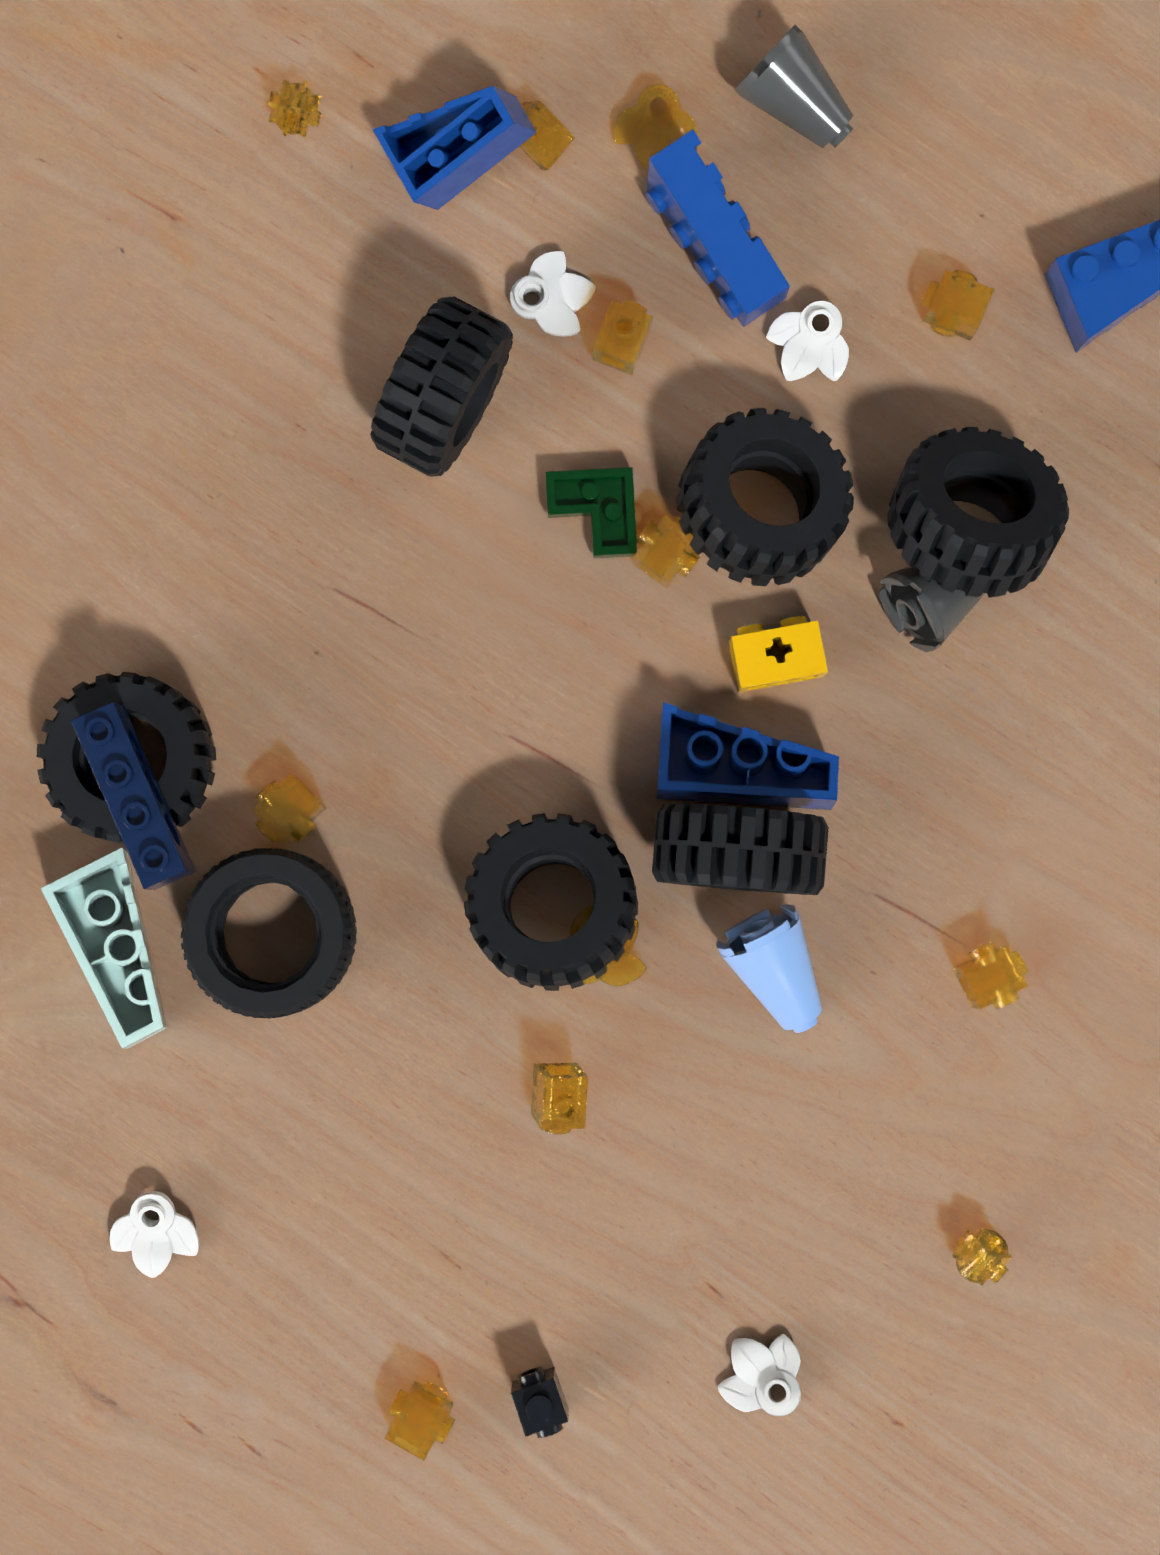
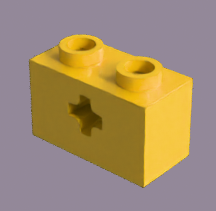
[728,616,828,693]

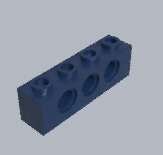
[71,702,196,890]

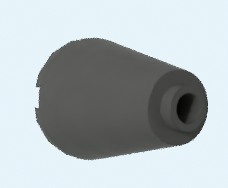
[735,24,853,148]
[879,565,985,652]

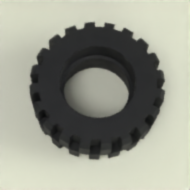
[370,296,513,477]
[676,408,854,586]
[887,427,1069,598]
[36,672,216,843]
[652,803,829,895]
[464,813,638,991]

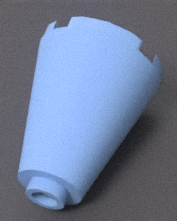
[716,904,822,1033]

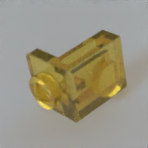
[519,101,575,170]

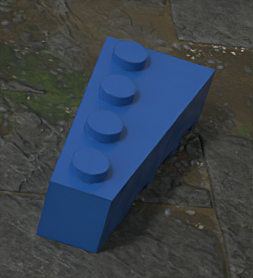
[645,129,790,327]

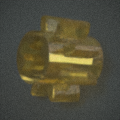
[267,80,322,137]
[952,1227,1012,1286]

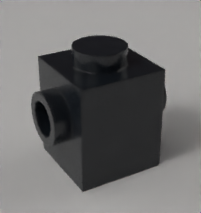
[511,1367,569,1438]

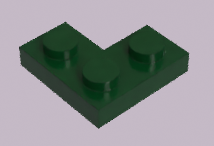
[546,467,637,559]

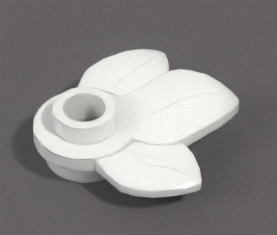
[510,251,596,337]
[766,301,849,381]
[110,1191,199,1278]
[718,1334,801,1416]

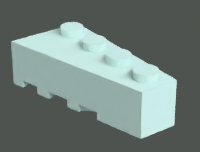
[41,848,167,1049]

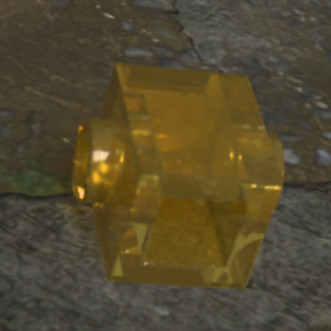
[921,270,994,340]
[592,300,653,375]
[632,515,701,589]
[252,773,326,844]
[953,942,1028,1010]
[531,1062,588,1135]
[384,1381,455,1461]

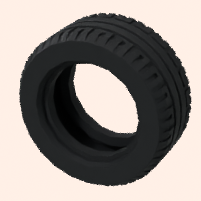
[181,848,357,1019]

